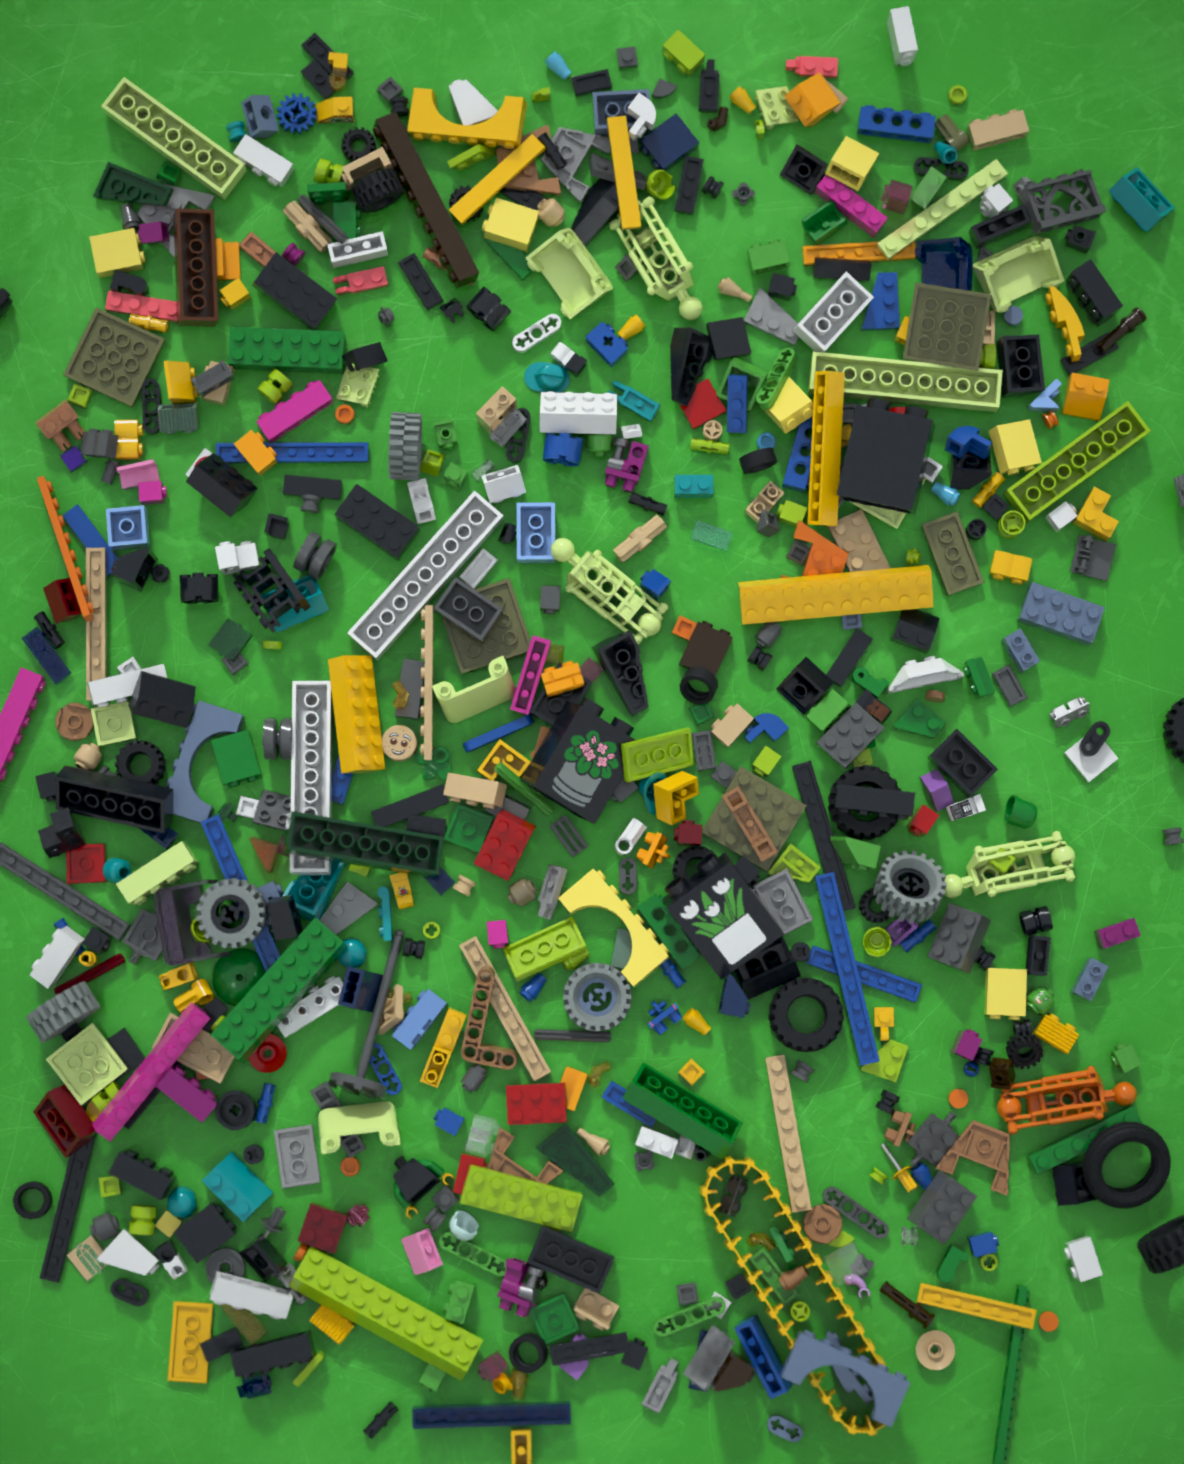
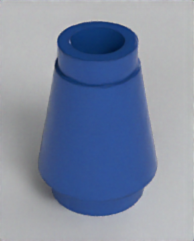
[519,973,547,1002]
[910,1162,933,1190]

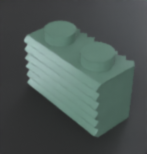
[158,403,199,434]

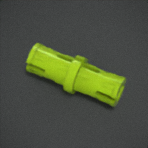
[690,438,730,455]

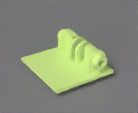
[755,86,798,130]
[336,364,379,407]

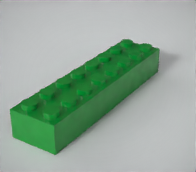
[210,917,348,1064]

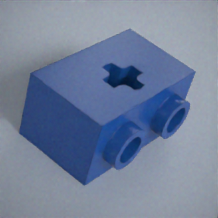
[585,322,628,368]

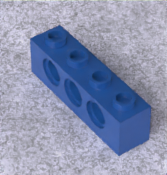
[857,105,936,144]
[782,416,813,493]

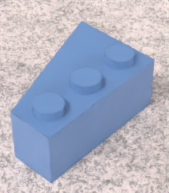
[392,989,447,1050]

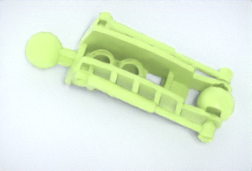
[609,196,702,320]
[551,538,669,645]
[944,831,1076,898]

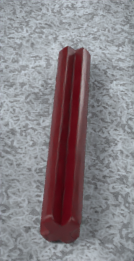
[54,953,125,995]

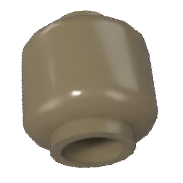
[507,878,537,907]

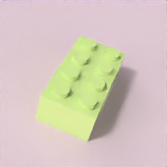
[116,841,199,906]

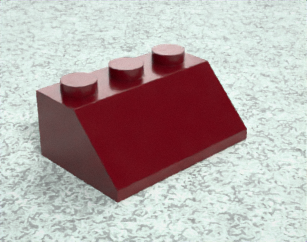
[33,1084,96,1158]

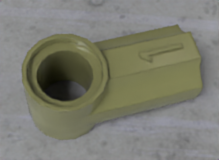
[935,114,970,151]

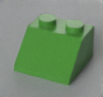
[716,357,769,411]
[830,836,881,871]

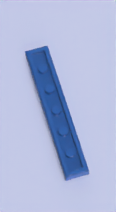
[806,945,922,1003]

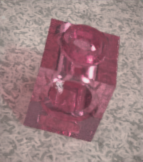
[478,1350,509,1382]

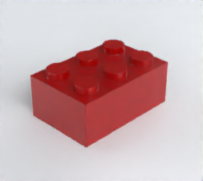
[474,809,536,881]
[506,1082,567,1125]

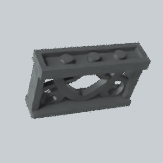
[1020,169,1107,235]

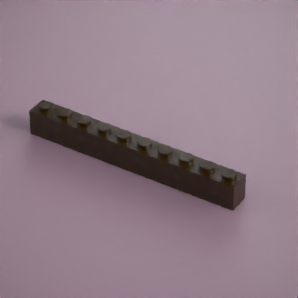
[373,112,479,288]

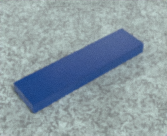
[62,504,119,577]

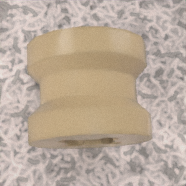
[703,420,722,441]
[452,874,476,897]

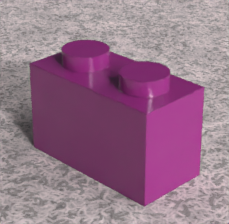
[1094,918,1141,949]
[950,1029,982,1061]

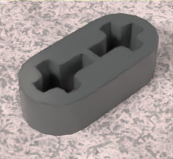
[619,858,637,895]

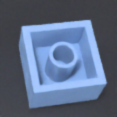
[106,505,150,550]

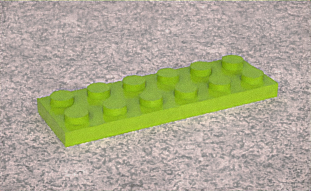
[459,1164,583,1232]

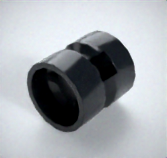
[1019,906,1053,936]

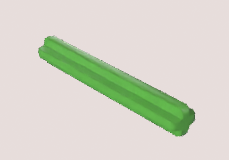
[494,762,554,816]

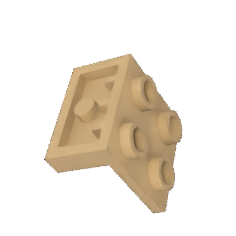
[574,1288,619,1331]

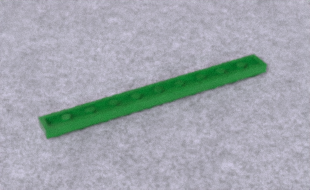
[992,1284,1030,1464]

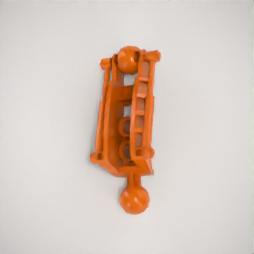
[997,1066,1137,1135]

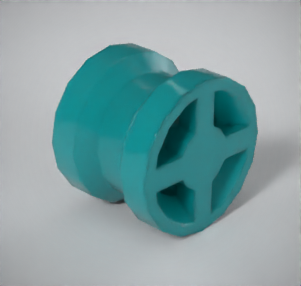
[226,121,247,143]

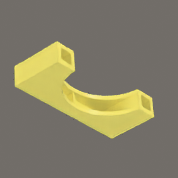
[558,868,670,988]

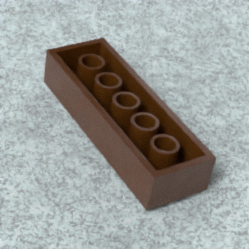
[173,208,218,326]

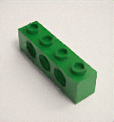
[637,893,701,970]

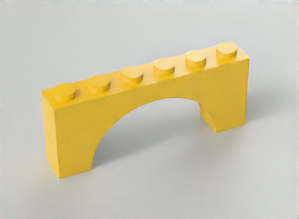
[407,88,527,149]

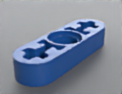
[370,1043,402,1095]

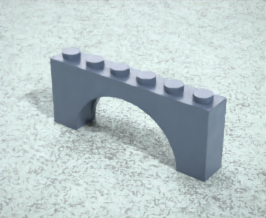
[166,701,245,823]
[780,1330,910,1427]

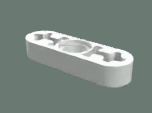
[512,314,561,353]

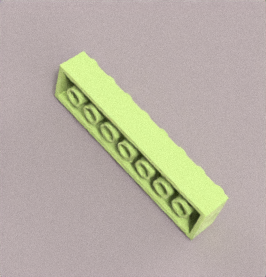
[101,77,247,200]

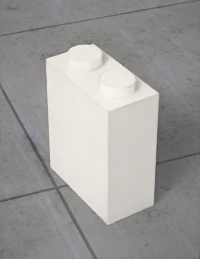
[886,6,918,66]

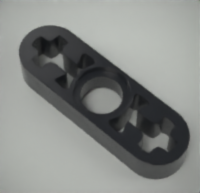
[913,157,969,181]
[142,379,161,435]
[506,408,530,463]

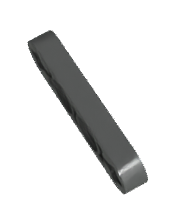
[823,1186,889,1239]

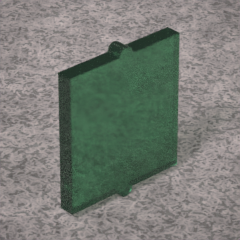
[208,619,253,662]

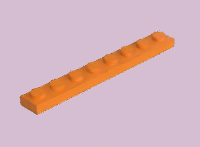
[37,476,95,622]

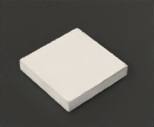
[1064,731,1119,782]

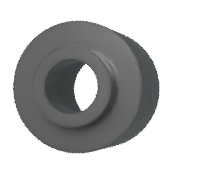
[755,622,782,649]
[461,1063,488,1093]

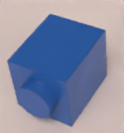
[434,1107,465,1136]
[967,1231,999,1257]

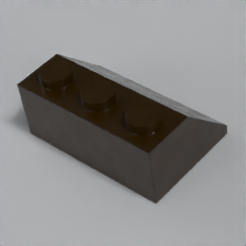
[710,1349,755,1392]

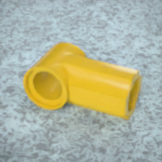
[173,979,214,1014]

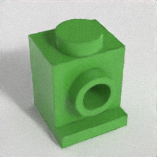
[434,418,458,449]
[442,462,468,492]

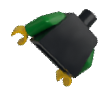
[393,1156,454,1218]

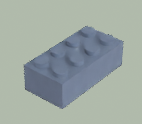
[1017,582,1105,646]

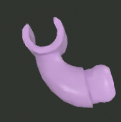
[844,1274,870,1299]

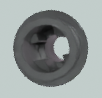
[121,203,141,232]

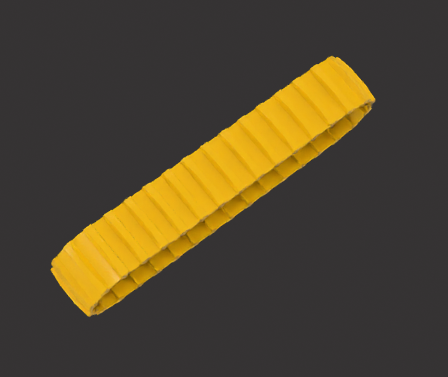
[699,1155,886,1436]

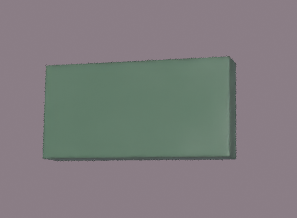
[611,928,632,969]

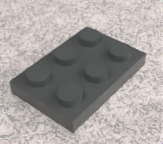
[816,703,884,770]

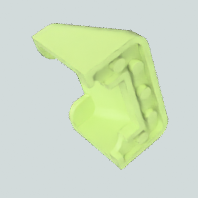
[526,228,613,319]
[972,236,1064,313]
[432,656,516,723]
[318,1101,400,1154]

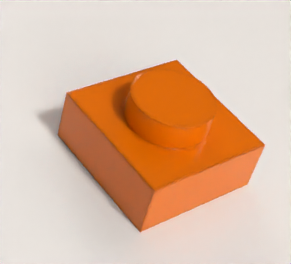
[672,616,697,641]

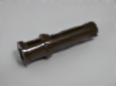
[1096,307,1146,354]
[879,1281,935,1329]

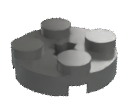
[206,1248,246,1284]

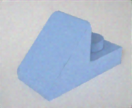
[1027,378,1062,412]

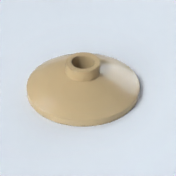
[916,1330,955,1370]

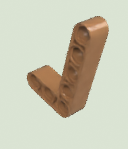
[461,966,518,1070]

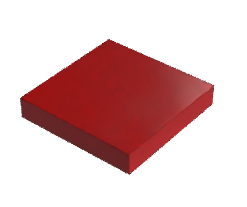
[679,378,726,430]
[66,844,106,884]

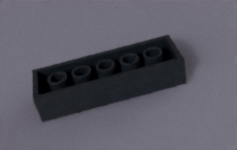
[55,765,173,833]

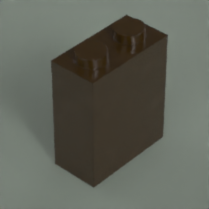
[679,621,733,676]

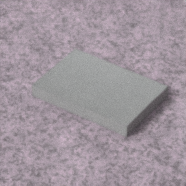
[753,868,814,936]
[274,1124,321,1189]

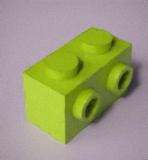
[662,30,705,76]

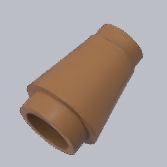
[779,1265,809,1291]

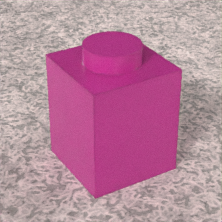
[138,481,168,505]
[487,920,509,949]

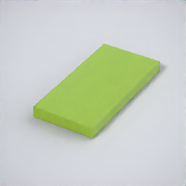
[621,727,694,782]
[502,916,588,982]

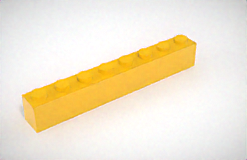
[807,371,845,526]

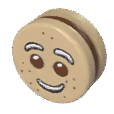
[382,725,418,762]

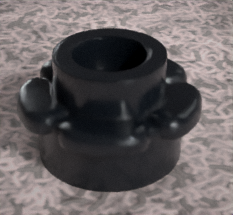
[151,564,170,583]

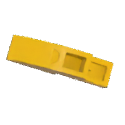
[1045,286,1085,362]
[420,1007,467,1088]

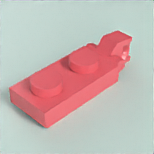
[785,56,838,78]

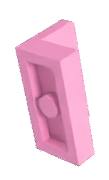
[116,459,160,490]
[401,1228,443,1275]

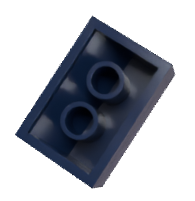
[718,975,750,1018]

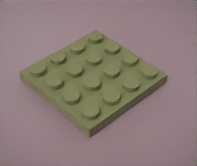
[903,282,992,371]
[63,308,166,408]
[442,578,531,675]
[702,766,807,871]

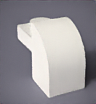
[627,93,656,141]
[407,478,436,524]

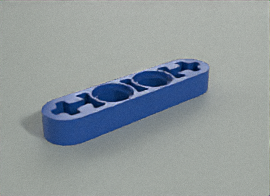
[462,714,534,753]

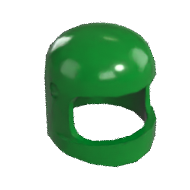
[1005,795,1038,829]

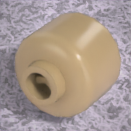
[537,198,565,227]
[73,743,103,771]

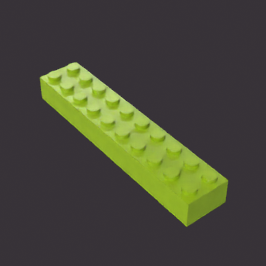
[289,1246,483,1381]

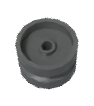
[293,531,337,581]
[263,718,292,760]

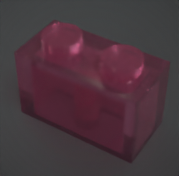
[880,179,913,214]

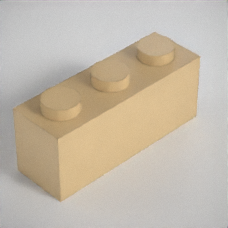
[967,109,1029,151]
[443,772,507,810]

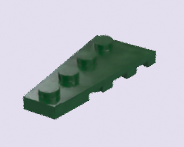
[93,162,174,207]
[536,1123,615,1196]

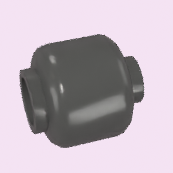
[90,1212,120,1241]

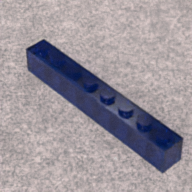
[412,1401,571,1429]

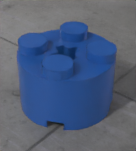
[543,433,583,466]

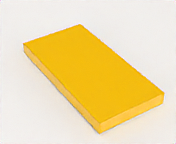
[168,1301,214,1384]

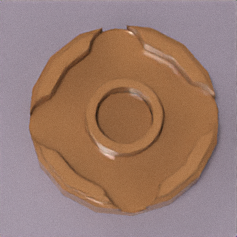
[55,703,94,741]
[803,1204,842,1244]

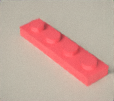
[105,291,177,322]

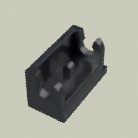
[342,342,388,372]

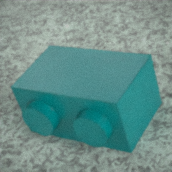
[674,475,713,498]

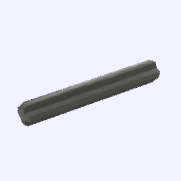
[297,194,348,244]
[534,1029,611,1042]

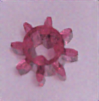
[346,1204,370,1227]

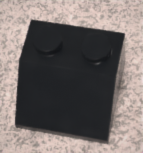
[890,609,939,654]
[776,657,834,714]
[1052,1161,1097,1206]

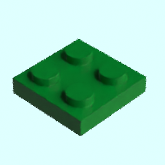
[307,182,348,204]
[444,803,493,853]
[530,1293,580,1345]

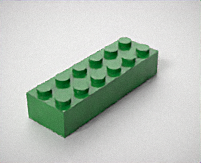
[228,327,346,374]
[622,1062,743,1160]

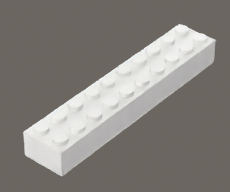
[347,491,504,661]
[290,681,333,875]

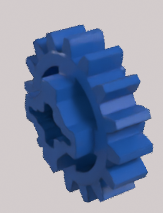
[276,93,317,135]

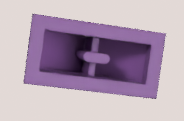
[920,769,954,812]
[885,917,919,947]

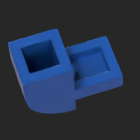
[945,426,992,460]
[744,713,789,744]

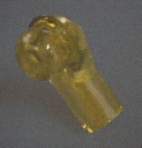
[392,680,409,709]
[588,1061,611,1088]
[747,1232,776,1252]

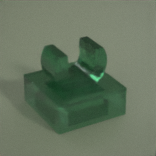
[216,801,238,822]

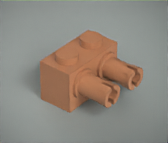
[35,399,85,452]

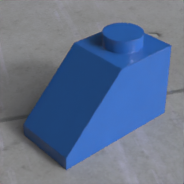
[640,569,671,601]

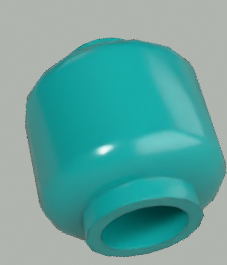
[103,858,132,884]

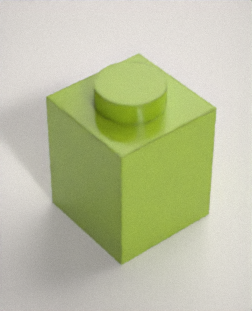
[777,500,807,527]
[752,746,781,777]

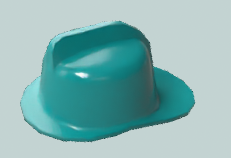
[524,362,570,393]
[639,772,667,815]

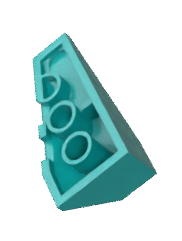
[283,861,346,922]

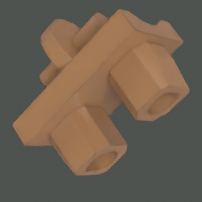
[884,1111,916,1147]

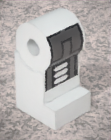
[946,794,986,822]

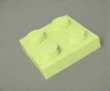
[91,701,137,747]

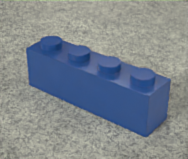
[734,1314,793,1399]

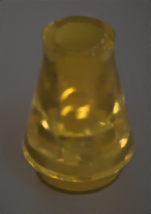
[509,1369,529,1399]

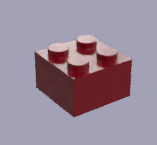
[297,1202,349,1254]

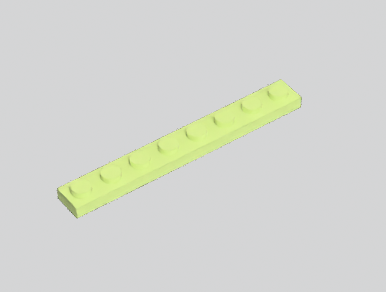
[877,159,1008,260]

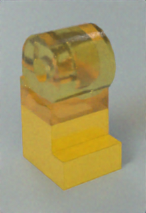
[328,52,348,91]

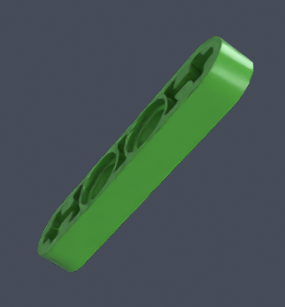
[756,348,797,410]
[439,1232,507,1276]
[653,1296,726,1337]

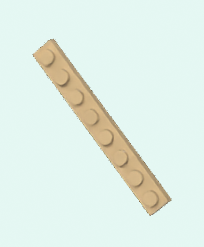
[86,548,107,701]
[420,605,434,760]
[459,936,551,1081]
[765,1055,812,1213]

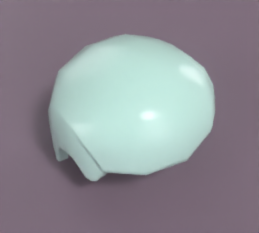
[449,1210,479,1241]

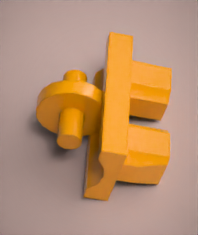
[636,832,671,869]

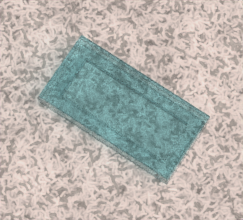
[691,520,733,551]

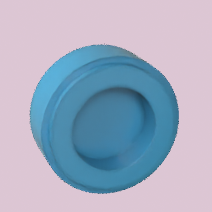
[757,432,776,449]

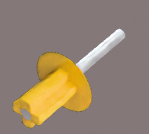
[881,1143,918,1193]

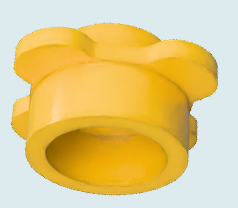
[493,1373,513,1394]

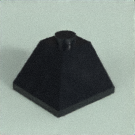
[949,451,992,490]

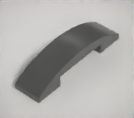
[310,1081,366,1158]

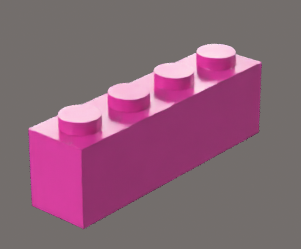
[815,175,887,238]
[256,380,334,443]
[510,635,552,715]

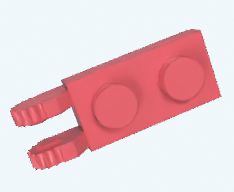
[333,266,388,295]

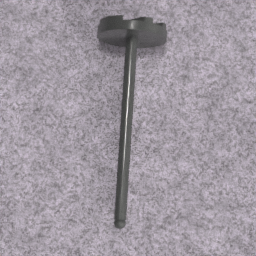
[328,930,404,1100]

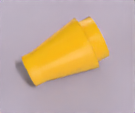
[729,86,756,114]
[617,314,646,340]
[682,1008,711,1036]

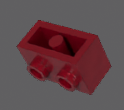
[43,578,82,624]
[673,820,702,846]

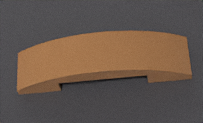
[722,786,778,862]

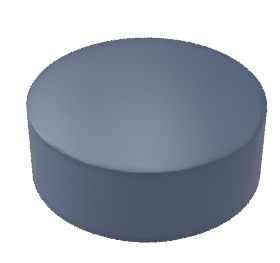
[1003,306,1023,326]

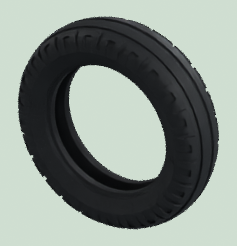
[1082,1122,1171,1209]

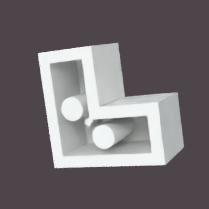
[215,541,261,575]

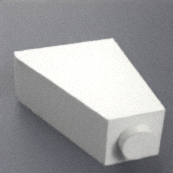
[449,80,498,125]
[97,1229,160,1276]

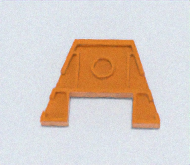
[781,520,848,578]

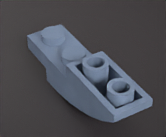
[825,1330,872,1405]

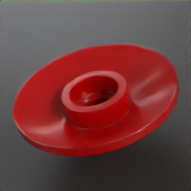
[248,1034,287,1073]

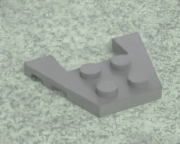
[541,127,611,203]
[137,184,215,258]

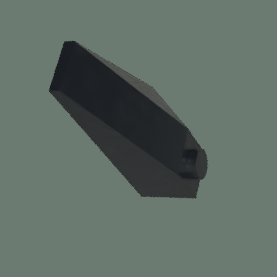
[570,178,619,247]
[670,327,713,406]
[591,630,648,716]

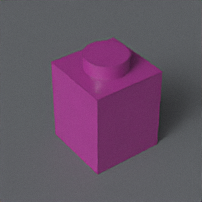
[138,221,169,245]

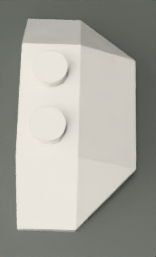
[887,656,964,694]

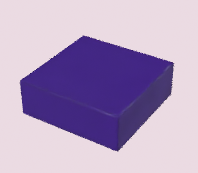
[60,445,87,472]

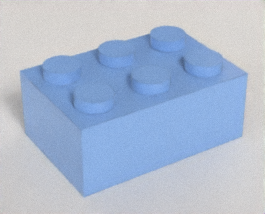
[517,503,555,563]

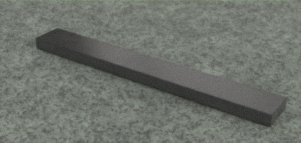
[0,842,131,941]

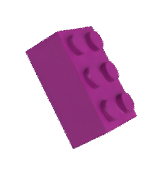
[156,1064,217,1123]

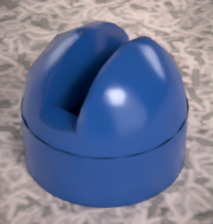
[963,1061,979,1077]

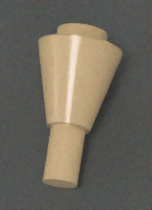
[717,276,752,303]
[576,1127,611,1156]

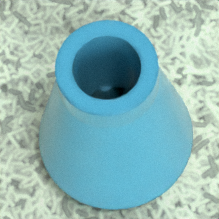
[544,51,572,80]
[931,482,961,506]

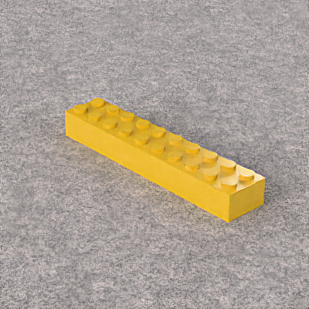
[738,565,934,625]

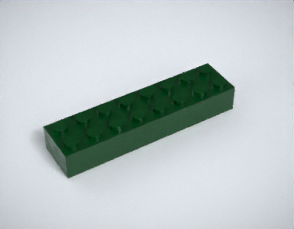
[282,811,444,878]

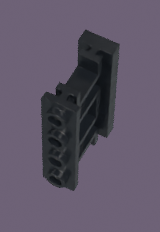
[233,548,311,633]

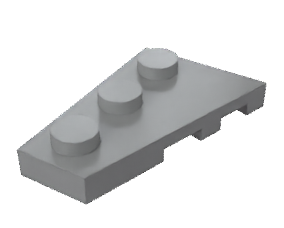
[744,288,799,346]
[319,882,379,935]

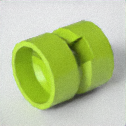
[313,158,343,184]
[979,344,996,369]
[257,368,293,405]
[997,511,1026,539]
[92,1081,121,1112]
[129,1205,157,1235]

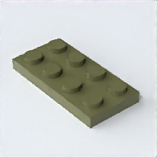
[921,512,984,596]

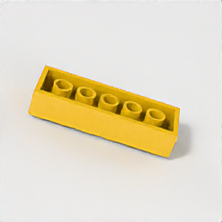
[328,655,385,774]

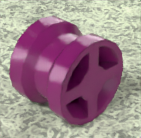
[282,243,305,266]

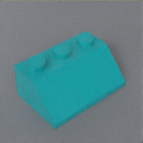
[1108,167,1175,232]
[261,575,329,633]
[202,1152,273,1222]

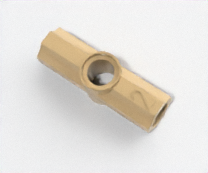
[283,200,333,253]
[613,515,667,563]

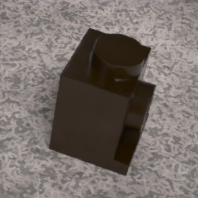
[989,1057,1016,1090]

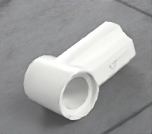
[615,818,647,856]

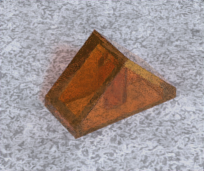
[249,837,280,873]

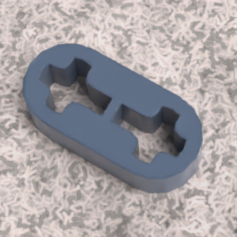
[767,1414,803,1442]

